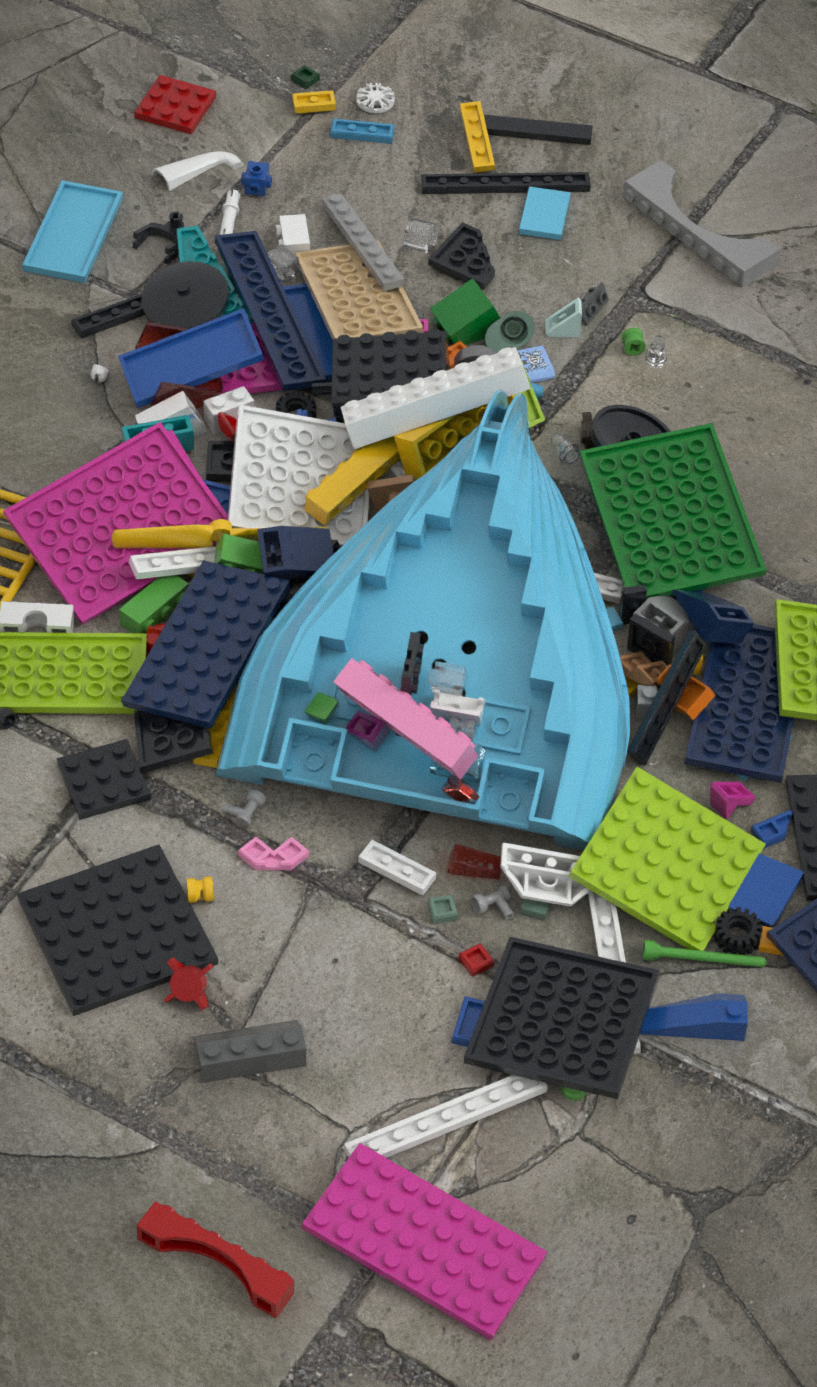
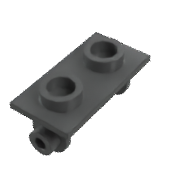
[581,282,609,325]

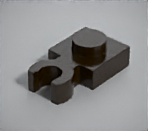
[580,412,595,450]

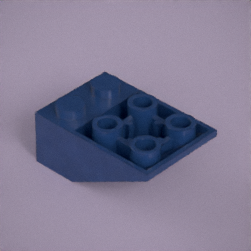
[258,526,333,580]
[672,589,755,644]

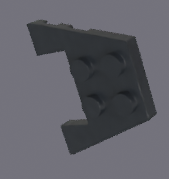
[395,632,424,736]

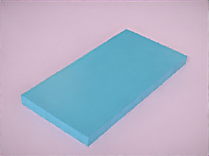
[22,180,123,283]

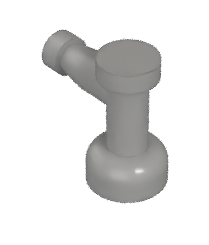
[222,789,266,827]
[470,886,514,920]

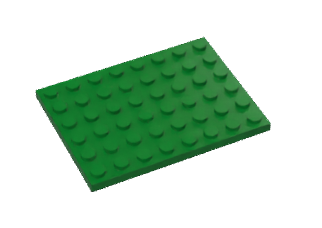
[579,423,767,600]

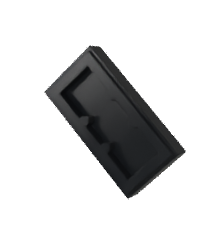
[619,585,647,625]

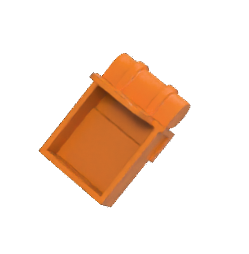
[657,664,716,720]

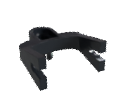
[133,212,184,265]

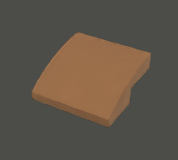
[620,651,668,686]

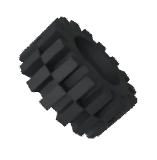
[276,391,316,418]
[714,907,762,955]

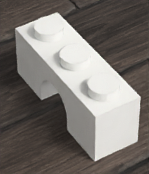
[0,601,74,633]

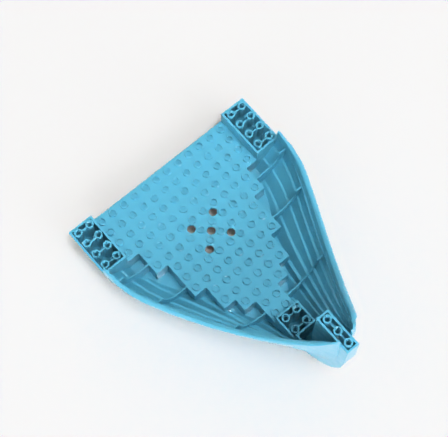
[216,389,630,851]

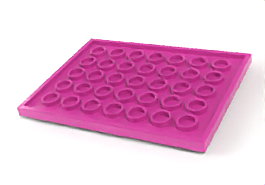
[3,422,228,625]

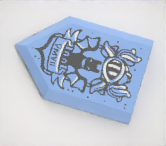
[517,346,555,383]

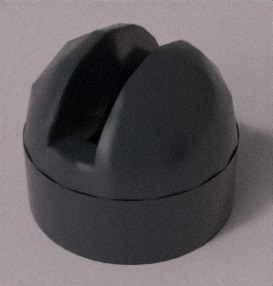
[0,707,17,729]

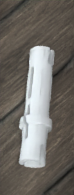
[219,190,240,235]

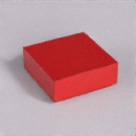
[458,943,494,977]

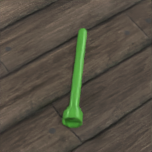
[642,940,767,967]

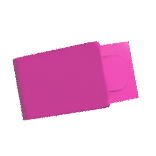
[710,782,756,820]

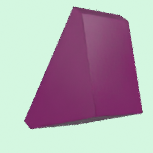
[345,710,390,752]

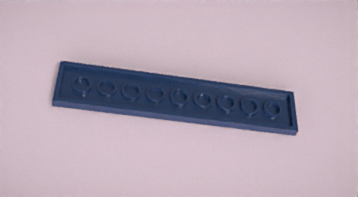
[215,231,326,391]

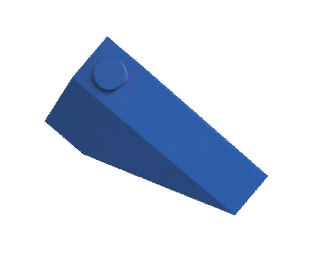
[640,993,748,1041]

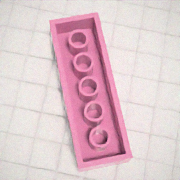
[333,658,479,780]

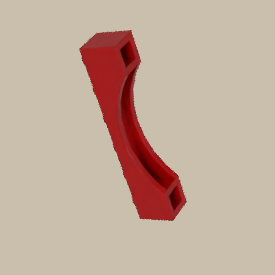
[136,1201,294,1318]

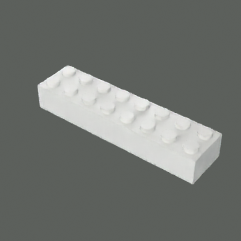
[341,347,530,449]

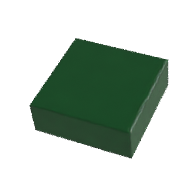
[291,65,320,89]

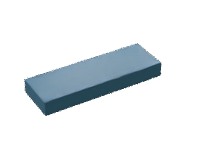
[330,119,395,144]

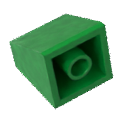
[429,278,500,345]

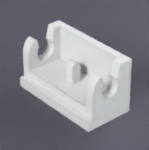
[430,689,486,725]

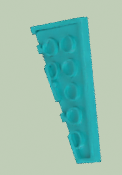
[177,226,251,323]

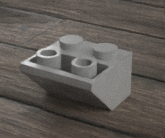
[633,596,696,652]

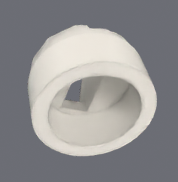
[90,364,110,383]

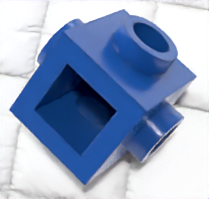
[241,161,272,196]

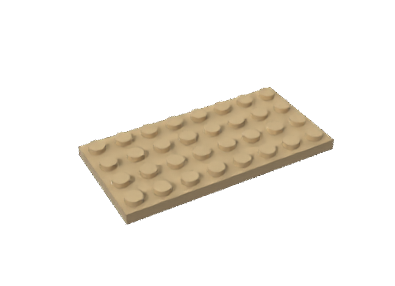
[295,240,423,340]

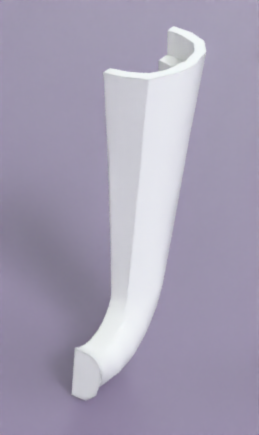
[152,151,244,191]

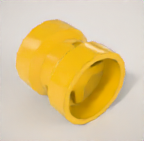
[186,876,214,903]

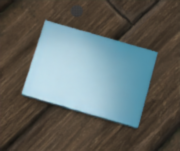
[519,186,571,240]

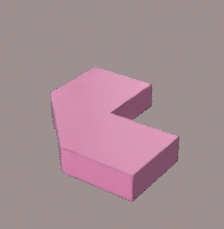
[238,837,309,870]

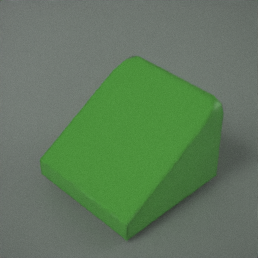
[304,692,339,725]

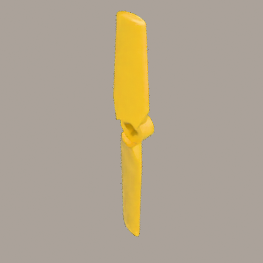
[112,519,329,548]

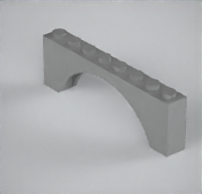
[623,160,781,287]

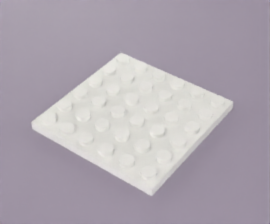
[228,405,369,547]

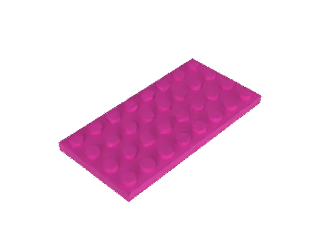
[301,1143,547,1340]

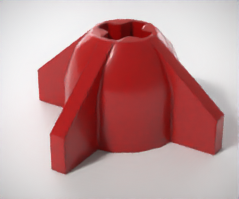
[163,958,213,1010]

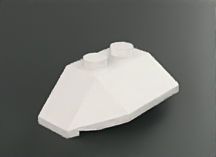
[500,843,591,907]

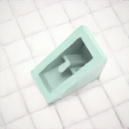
[545,298,582,337]

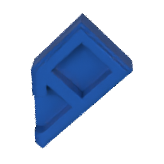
[750,810,792,849]

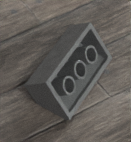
[193,1020,306,1083]

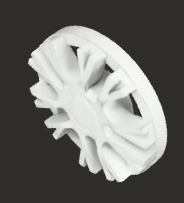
[356,83,395,113]

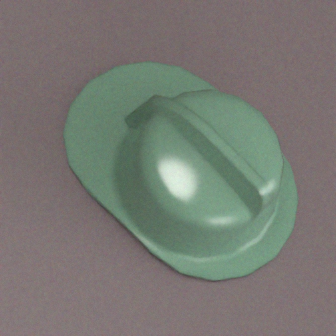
[485,311,535,353]

